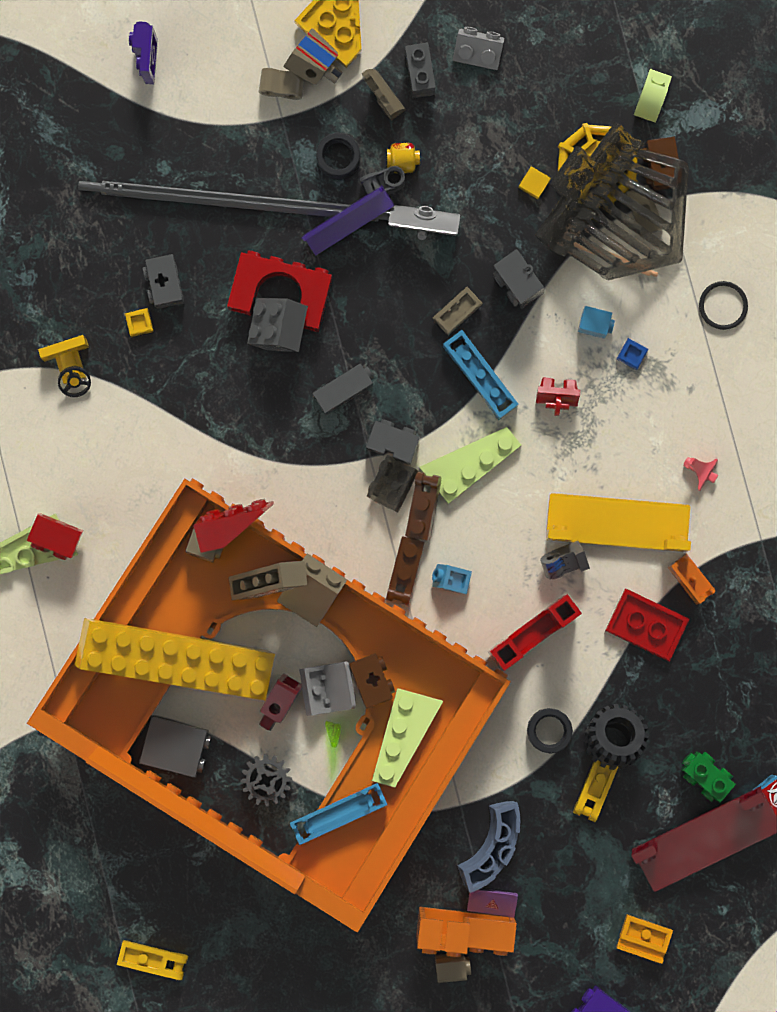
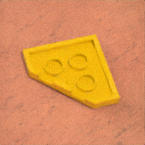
[294,0,362,68]

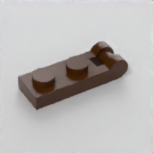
[405,472,441,541]
[386,536,425,606]

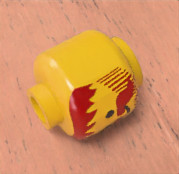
[387,143,420,173]

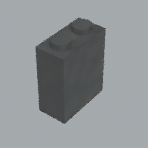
[140,716,211,777]

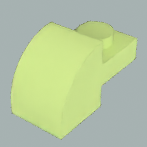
[634,69,672,123]

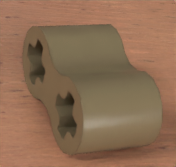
[258,68,305,100]

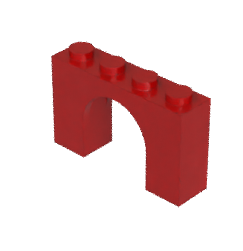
[227,251,333,332]
[488,594,582,671]

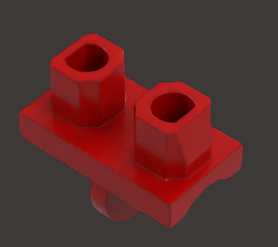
[536,377,581,416]

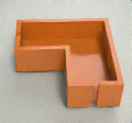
[416,907,517,957]

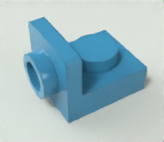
[432,564,472,594]

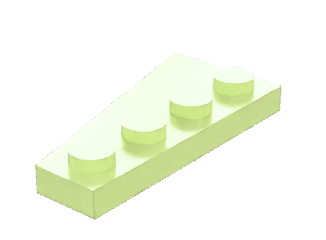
[0,513,78,574]

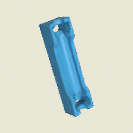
[443,330,519,420]
[290,783,388,845]

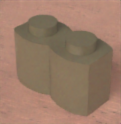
[435,953,471,983]

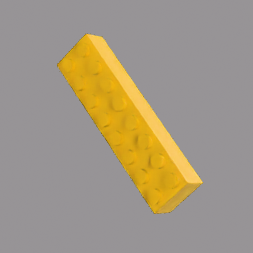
[75,618,275,701]

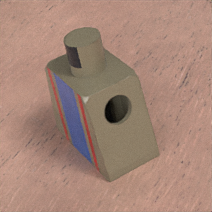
[283,28,343,85]

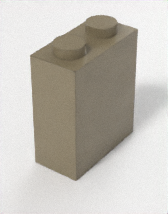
[277,553,347,627]

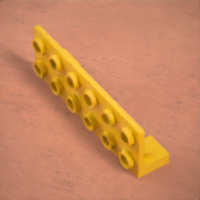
[546,493,691,552]

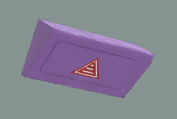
[467,888,518,917]

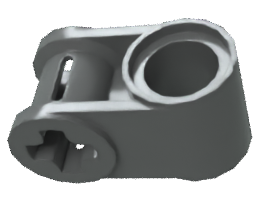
[359,166,406,195]

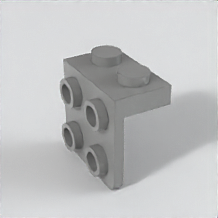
[299,661,356,716]

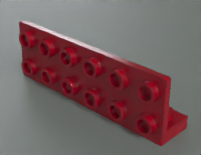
[632,786,777,891]

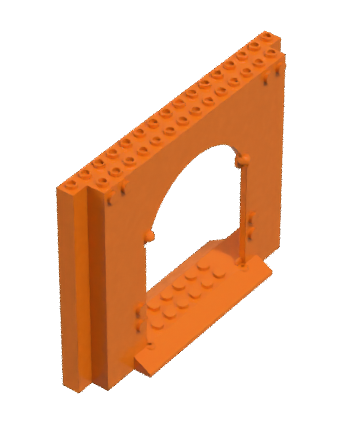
[26,478,511,932]

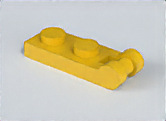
[573,760,618,822]
[117,940,188,980]

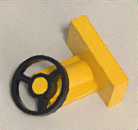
[38,335,91,397]

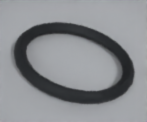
[699,281,748,330]

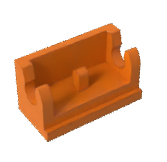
[667,553,716,605]

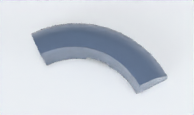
[457,801,520,893]

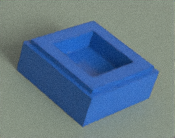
[616,338,648,370]

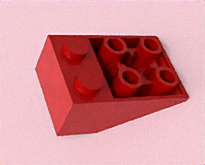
[194,499,274,553]

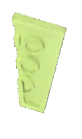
[419,427,521,504]
[372,688,443,787]

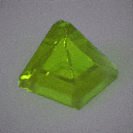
[325,721,342,748]

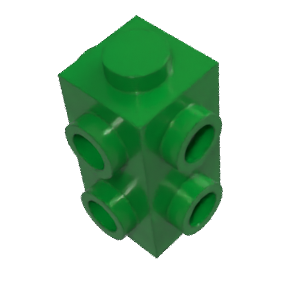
[681,752,736,802]

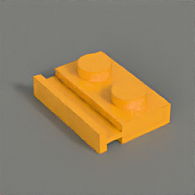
[616,914,673,964]

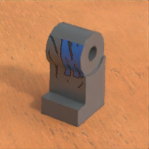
[540,541,590,579]

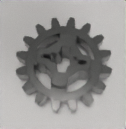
[240,754,293,806]

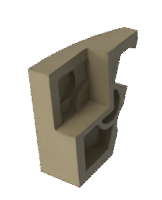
[362,69,406,121]

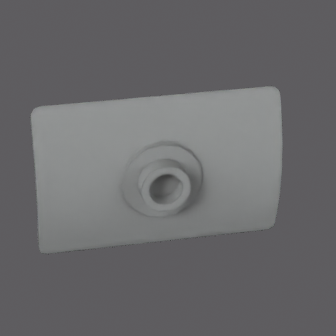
[388,205,460,240]

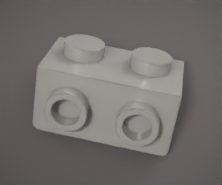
[452,27,504,70]

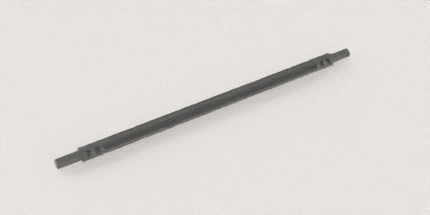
[78,181,390,222]

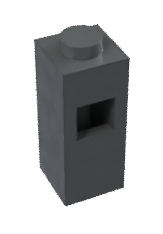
[313,363,374,415]

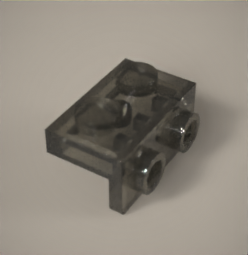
[367,455,419,513]

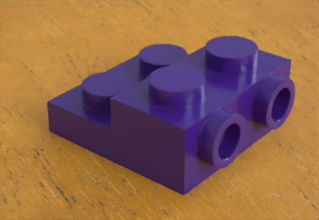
[129,21,158,84]

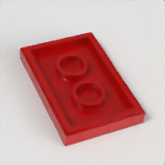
[605,588,689,662]

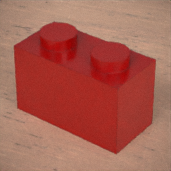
[27,513,84,560]

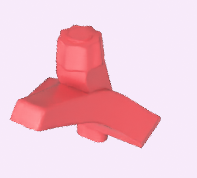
[683,457,718,491]

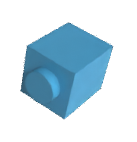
[578,306,615,339]

